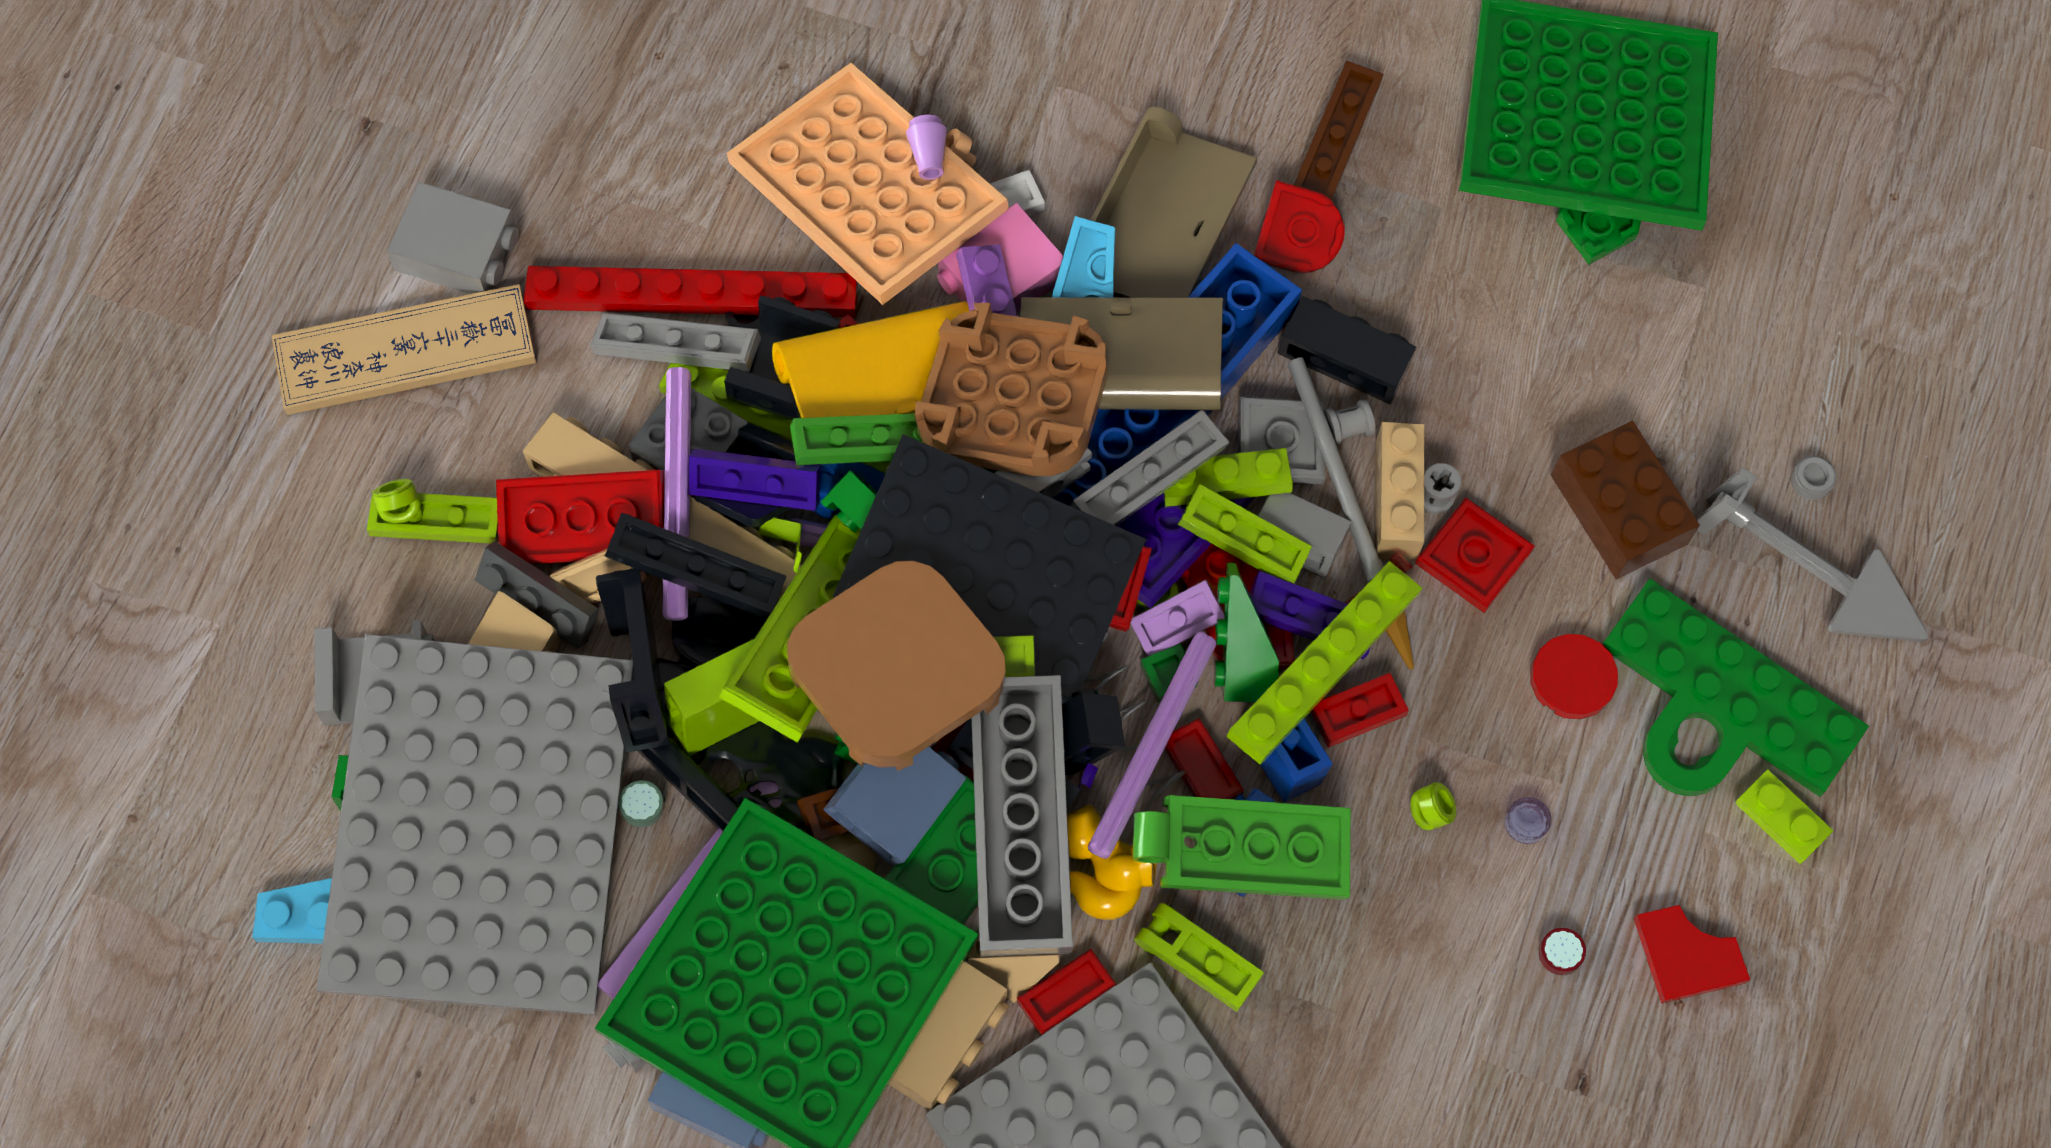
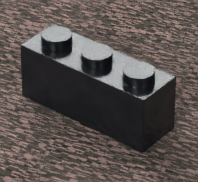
[1278,296,1416,405]

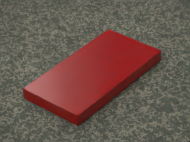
[496,470,665,564]

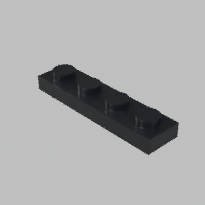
[604,513,786,619]

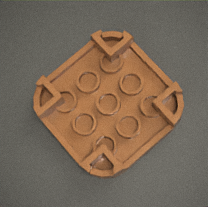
[915,303,1108,476]
[787,561,1006,771]

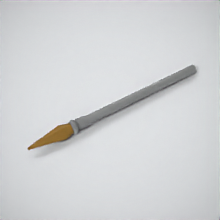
[1288,357,1414,670]

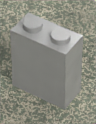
[387,182,519,294]

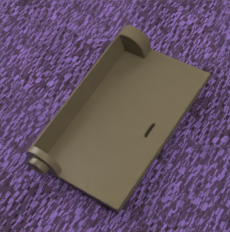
[1090,107,1257,298]
[1020,297,1223,410]

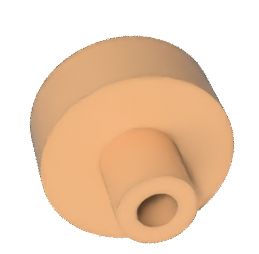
[945,129,976,168]

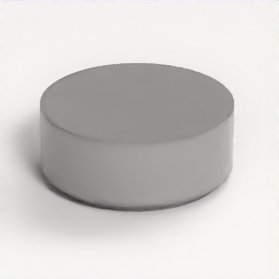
[1791,456,1836,500]

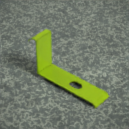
[758,518,802,573]

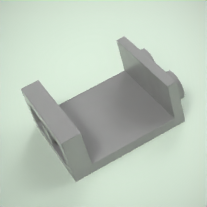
[314,620,435,726]

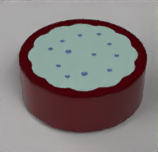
[1538,928,1586,975]

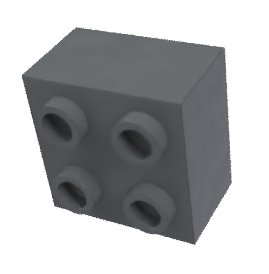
[628,388,748,498]

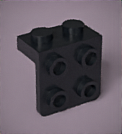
[694,423,796,527]

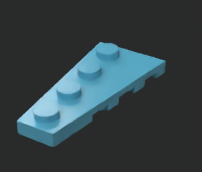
[1052,216,1116,298]

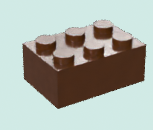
[1551,421,1700,580]

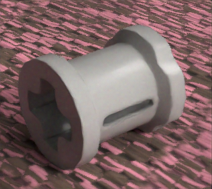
[1324,399,1375,445]
[1424,463,1461,514]

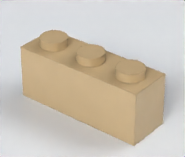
[1374,422,1424,561]
[889,961,1010,1111]

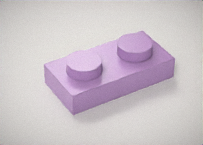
[1131,580,1224,656]

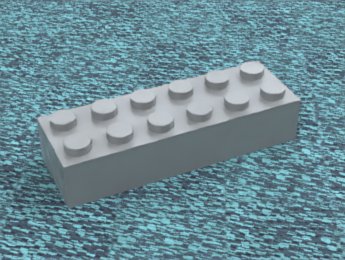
[972,675,1073,957]

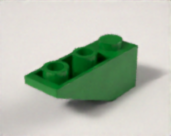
[1214,563,1279,702]

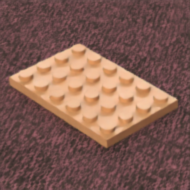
[726,63,1009,305]

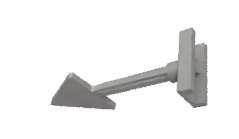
[1696,467,1928,642]

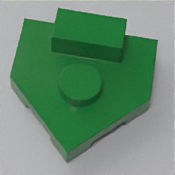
[1556,208,1641,265]

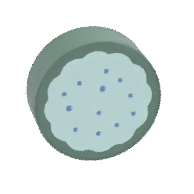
[618,780,664,827]

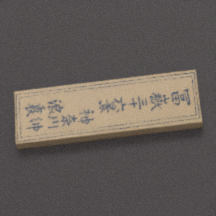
[271,284,536,415]

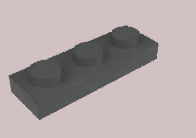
[475,541,599,649]

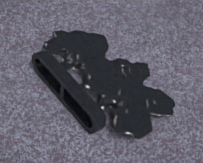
[632,658,843,831]

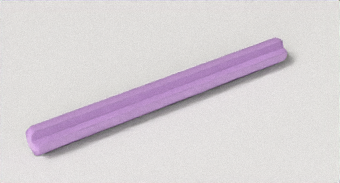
[662,367,691,621]
[1088,632,1217,859]

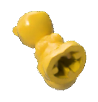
[1067,804,1157,920]

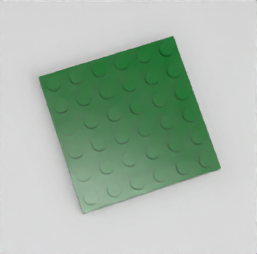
[1459,0,1718,231]
[595,798,978,1148]

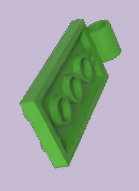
[1133,795,1351,900]

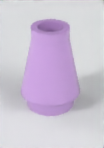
[906,115,947,180]

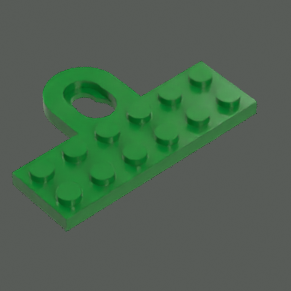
[1602,579,1869,797]

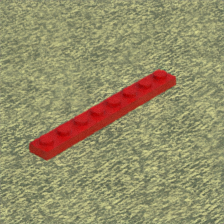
[523,266,858,317]

